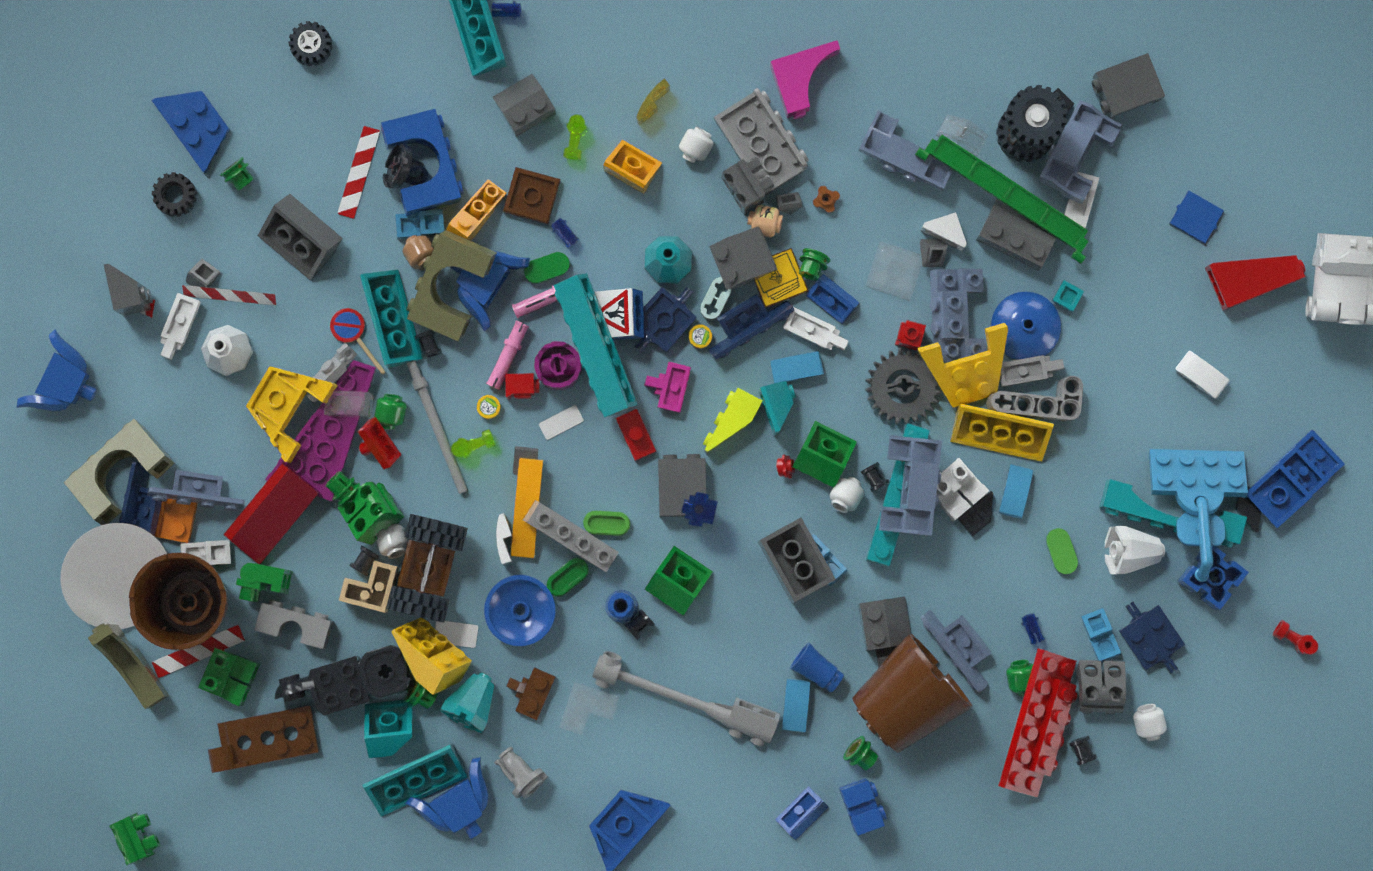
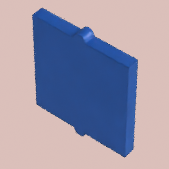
[1169,190,1224,244]

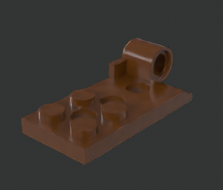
[208,705,319,773]

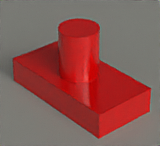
[616,409,656,461]
[358,417,401,470]

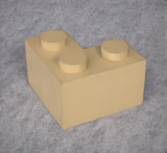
[339,561,400,613]

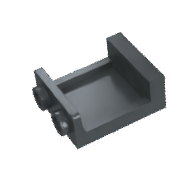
[1091,53,1165,119]
[658,454,707,517]

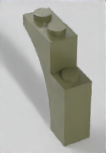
[88,623,169,709]

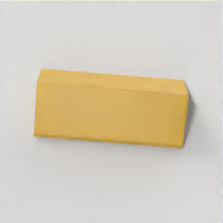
[950,404,1054,462]

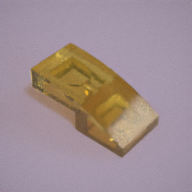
[636,78,670,126]

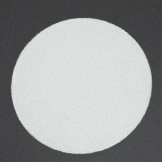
[60,523,167,629]

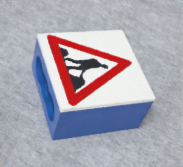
[595,288,644,340]

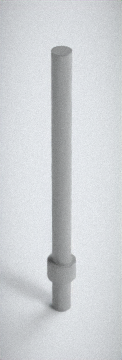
[407,360,468,494]

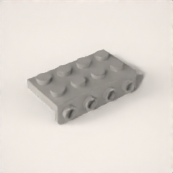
[714,88,809,195]

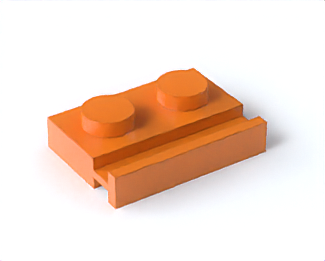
[155,499,198,543]

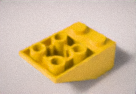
[392,617,472,695]

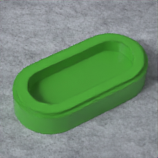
[583,511,630,536]
[1046,528,1078,574]

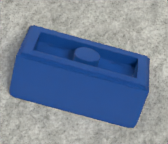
[806,274,859,324]
[775,786,828,840]

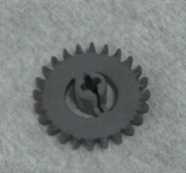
[865,348,942,425]

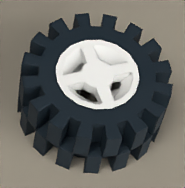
[288,21,333,66]

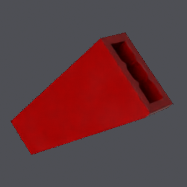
[1205,255,1306,311]

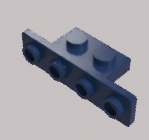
[708,294,795,360]
[119,461,162,537]

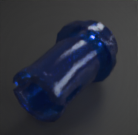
[492,1,521,20]
[550,218,579,249]
[1021,613,1045,645]

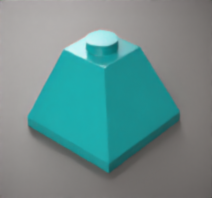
[759,381,796,436]
[364,700,413,758]

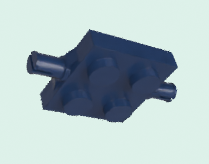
[634,287,697,353]
[1118,601,1186,674]

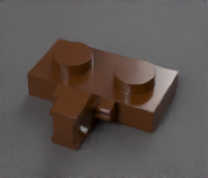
[506,667,556,720]

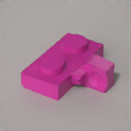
[644,362,691,413]

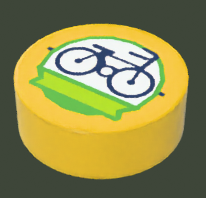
[689,325,712,349]
[477,395,501,419]

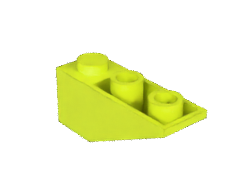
[703,388,762,453]

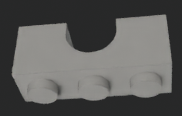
[254,600,334,649]

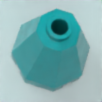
[644,236,692,284]
[440,672,494,734]

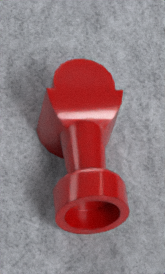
[1273,620,1318,654]

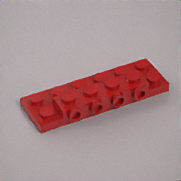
[998,649,1077,798]

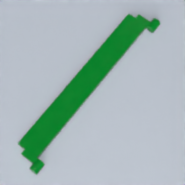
[915,134,1088,264]

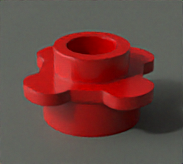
[776,454,795,479]

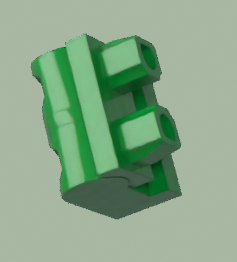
[338,482,404,545]
[236,563,293,602]
[198,648,261,706]
[109,813,160,866]

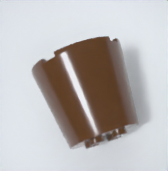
[129,553,229,650]
[852,633,972,753]

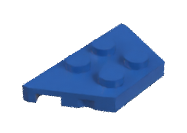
[151,91,230,174]
[589,790,671,871]

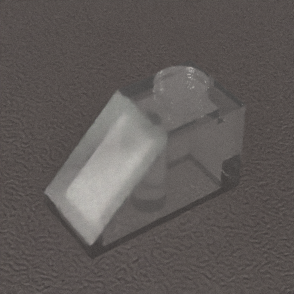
[324,391,374,419]

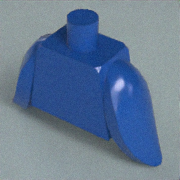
[450,251,530,331]
[17,329,97,411]
[405,757,489,839]

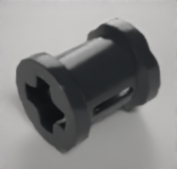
[415,330,442,359]
[860,462,889,492]
[349,545,380,576]
[624,609,655,640]
[1069,735,1097,765]

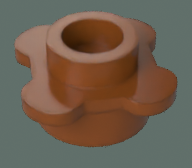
[813,186,840,213]

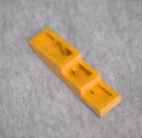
[511,458,543,558]

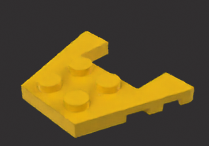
[918,323,1008,408]
[246,366,337,463]

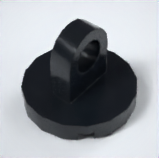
[382,143,428,190]

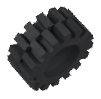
[152,172,197,217]

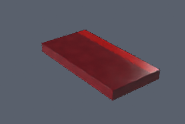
[223,462,320,564]

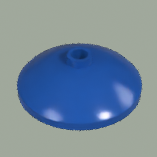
[991,292,1061,360]
[484,575,556,646]

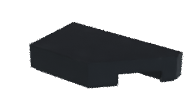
[1236,487,1261,532]

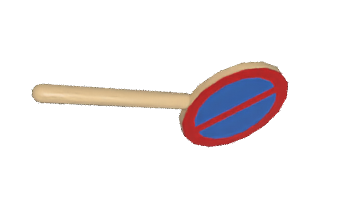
[330,308,385,374]

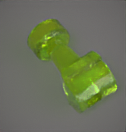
[563,114,587,160]
[451,428,496,459]

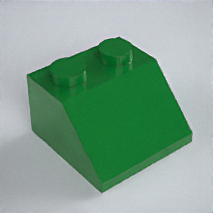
[792,421,857,488]
[644,546,713,616]

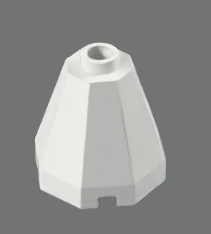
[201,325,253,376]
[1105,526,1165,574]

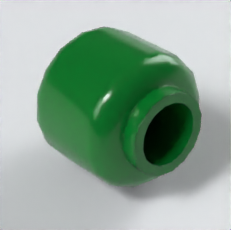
[374,394,407,430]
[1006,659,1033,696]

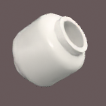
[679,127,713,163]
[830,477,864,513]
[376,524,408,559]
[1133,704,1167,741]

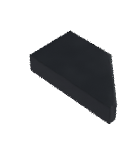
[957,491,993,537]

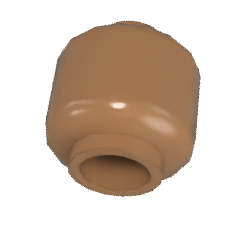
[402,235,434,271]

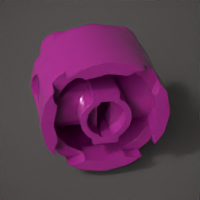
[534,341,582,390]

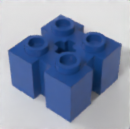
[1178,546,1249,610]
[838,778,887,836]

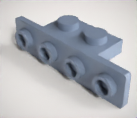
[147,470,245,511]
[921,610,991,693]

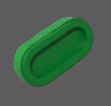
[524,252,570,284]
[547,558,589,597]

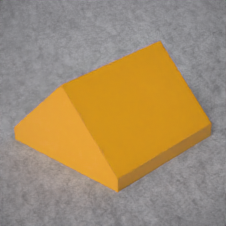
[603,140,662,194]

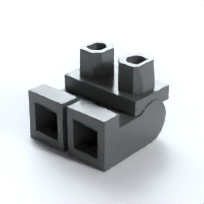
[721,156,774,215]
[1076,660,1126,714]

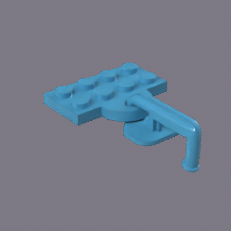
[1148,449,1248,582]

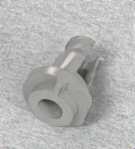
[494,747,548,799]

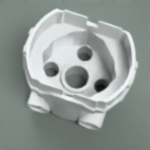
[1305,233,1373,325]

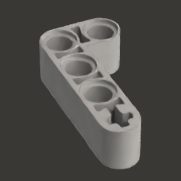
[986,376,1083,422]

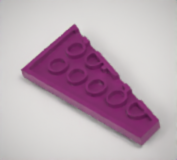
[265,360,377,502]

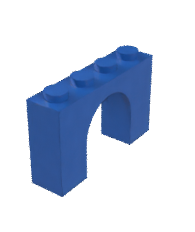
[381,109,464,216]

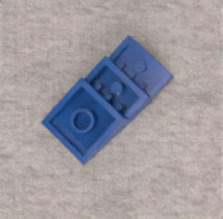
[1247,429,1345,528]

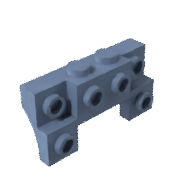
[1040,100,1122,204]
[858,110,953,191]
[930,268,986,363]
[879,435,942,536]

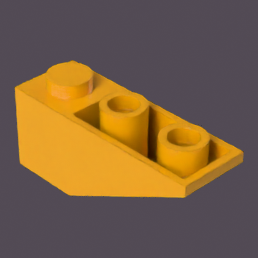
[446,180,507,241]

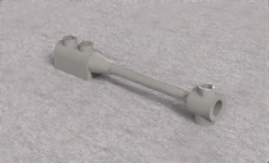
[592,651,780,746]

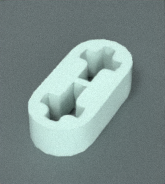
[700,277,732,320]

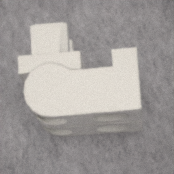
[936,458,989,521]

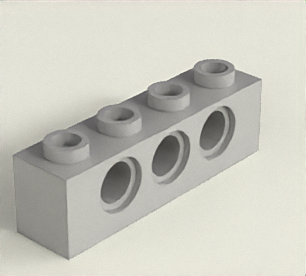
[523,500,619,572]

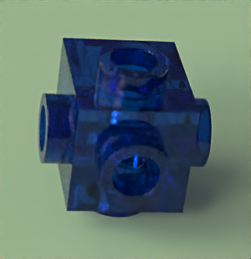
[681,492,718,528]

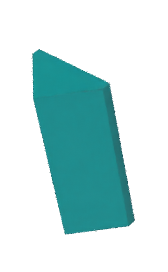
[449,0,507,76]
[360,270,422,369]
[363,743,467,817]

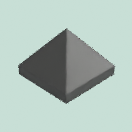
[776,192,802,215]

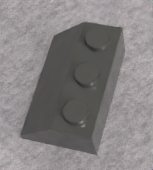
[257,194,343,280]
[976,199,1056,271]
[758,517,836,603]

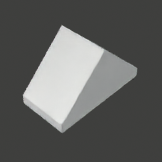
[920,212,967,251]

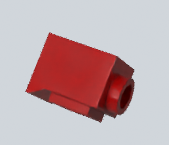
[895,320,926,351]
[505,373,540,399]

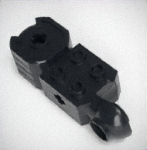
[275,645,414,715]

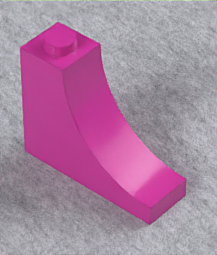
[770,40,840,119]

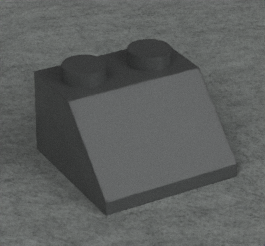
[492,74,556,137]
[709,226,777,290]
[104,264,153,316]
[858,596,911,650]

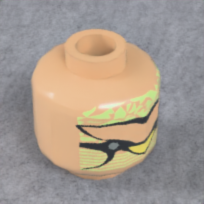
[747,205,783,237]

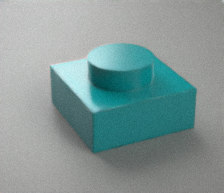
[1052,280,1084,312]

